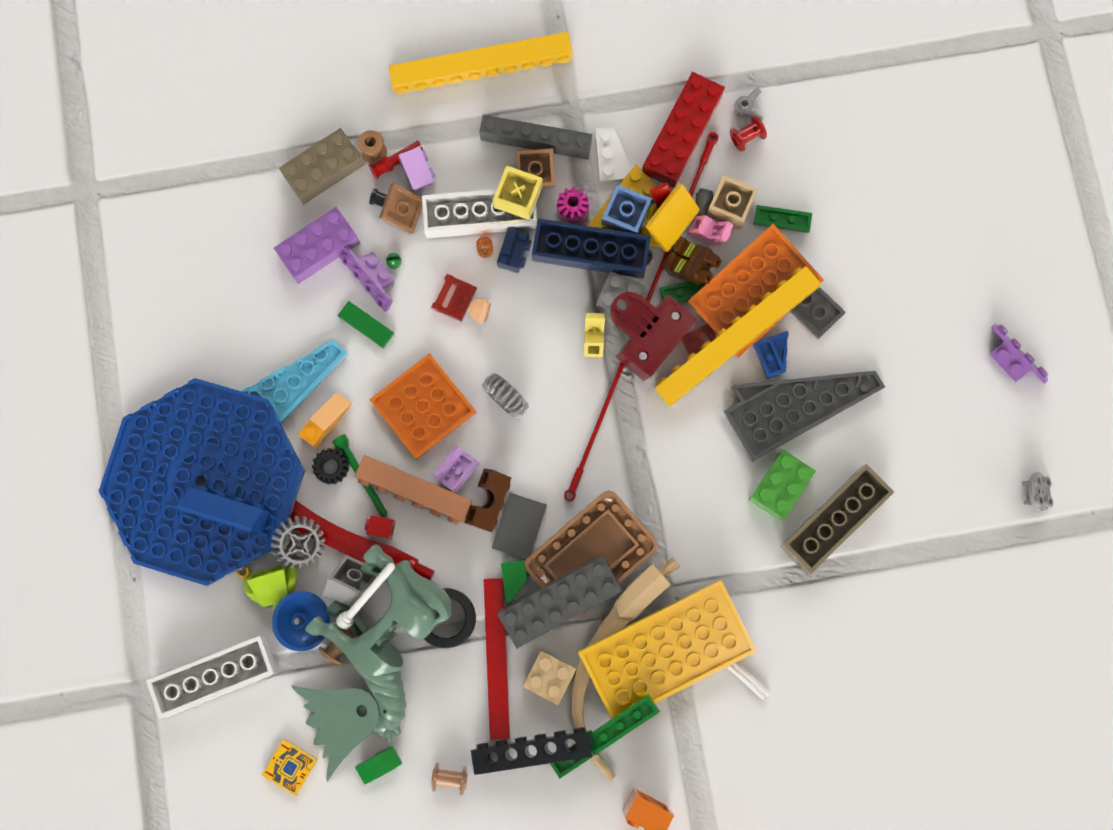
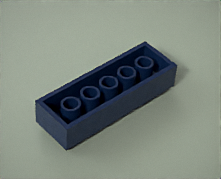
[532,218,651,279]

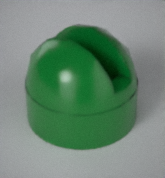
[386,253,402,269]

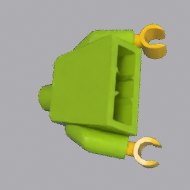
[237,553,297,610]

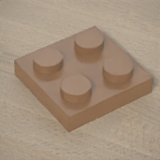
[379,183,423,234]

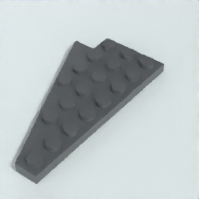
[723,371,885,462]

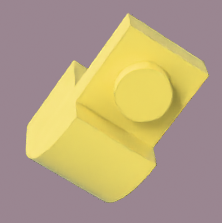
[584,313,605,357]

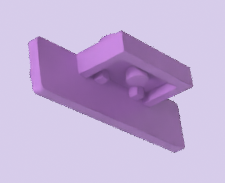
[340,246,396,312]
[990,323,1048,384]

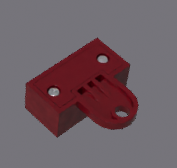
[610,291,698,381]

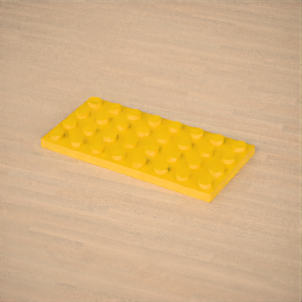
[578,579,757,719]

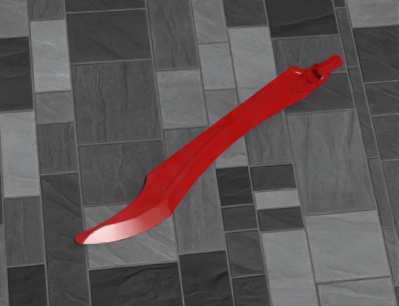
[290,500,435,581]

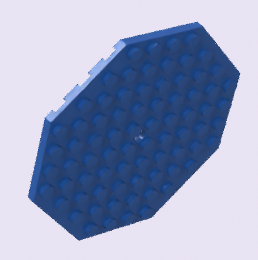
[99,378,305,586]

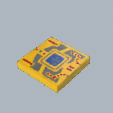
[262,739,318,796]

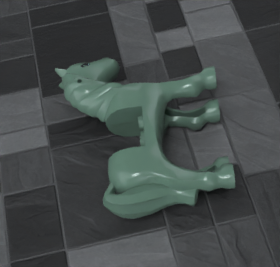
[305,544,452,742]

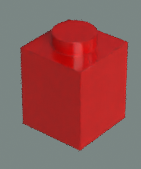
[365,515,396,540]

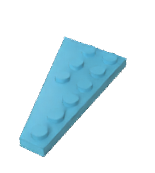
[242,340,348,425]

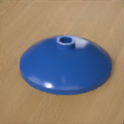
[272,591,330,651]

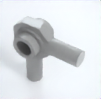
[734,87,764,121]

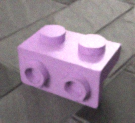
[433,446,480,494]

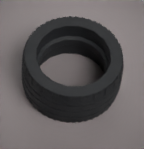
[423,588,476,648]

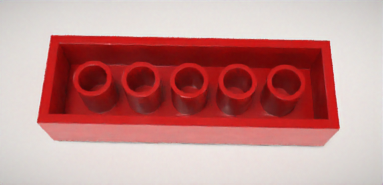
[642,71,725,188]

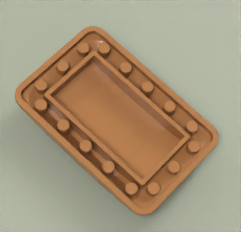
[525,491,658,619]

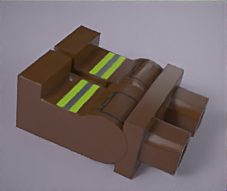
[662,236,722,286]

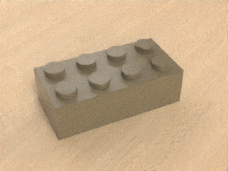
[279,128,365,205]

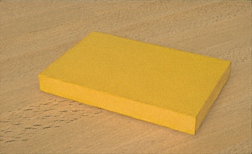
[645,183,700,252]

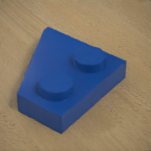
[753,331,789,379]

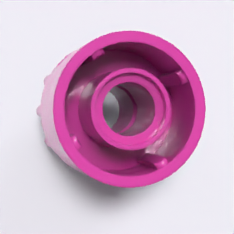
[557,187,589,225]

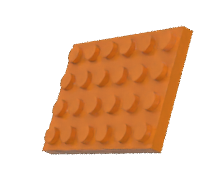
[687,224,824,358]

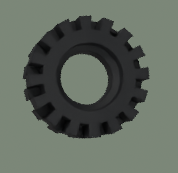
[312,448,349,485]

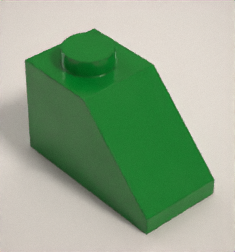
[501,560,530,603]

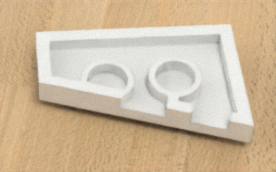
[595,127,632,183]

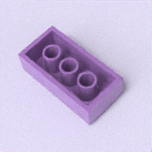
[274,207,360,284]

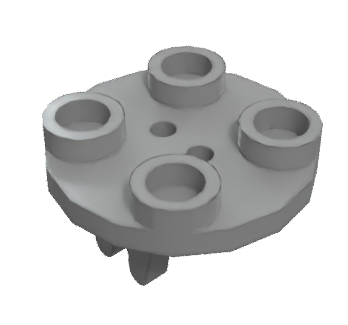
[1022,472,1053,511]

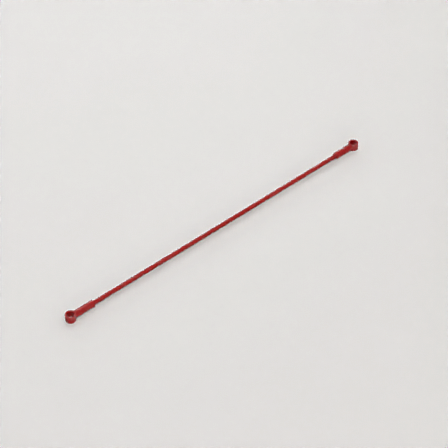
[564,132,719,502]

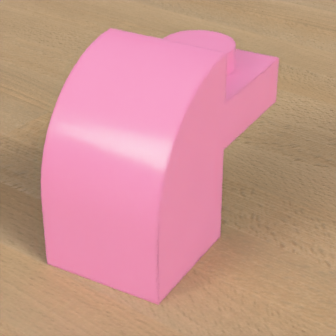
[688,215,733,246]

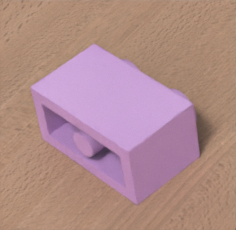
[398,147,435,192]

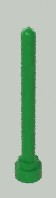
[332,434,388,517]

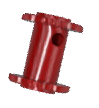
[729,115,767,152]

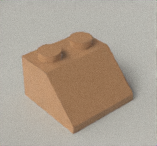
[516,149,555,187]

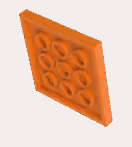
[369,353,477,460]

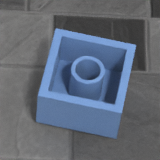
[601,184,652,234]

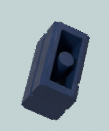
[497,228,532,273]

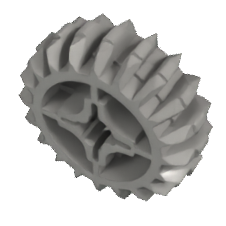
[482,373,529,419]
[271,516,325,569]

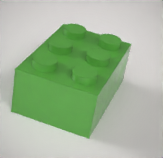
[748,449,816,521]

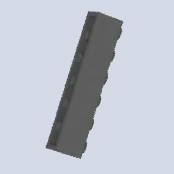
[479,115,592,160]

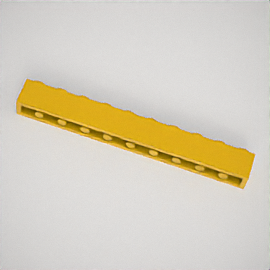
[388,32,573,94]
[655,266,821,407]

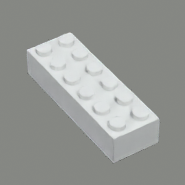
[422,189,537,238]
[146,635,279,719]

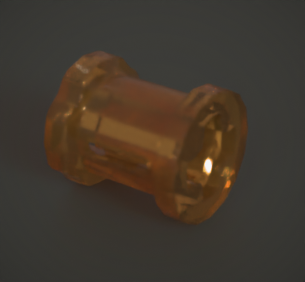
[476,237,494,258]

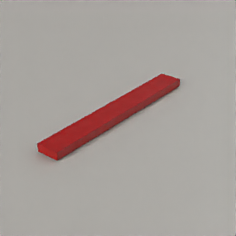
[483,578,510,740]

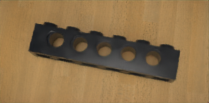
[470,727,596,775]

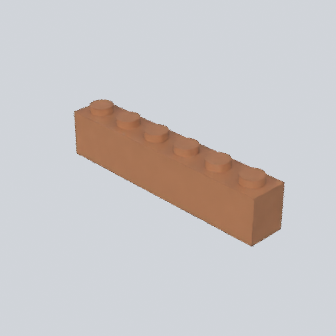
[355,455,472,525]

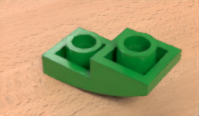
[355,746,402,785]

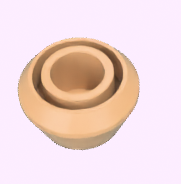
[468,299,491,324]

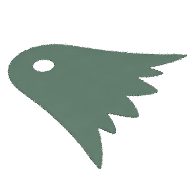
[291,686,379,781]

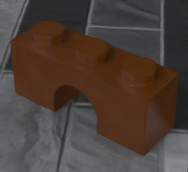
[464,468,512,532]

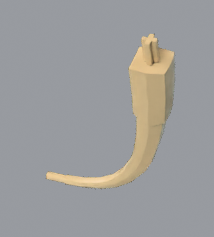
[571,557,680,781]

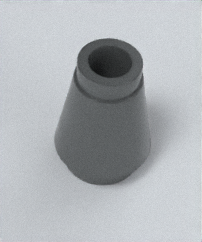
[696,189,714,216]

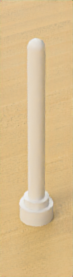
[336,563,395,630]

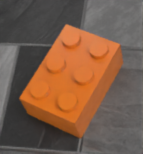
[623,788,674,830]

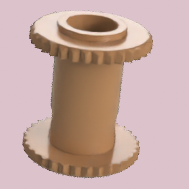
[358,130,387,164]
[319,626,356,665]
[431,763,468,795]

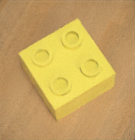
[493,166,543,220]

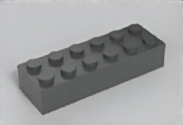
[497,553,622,649]

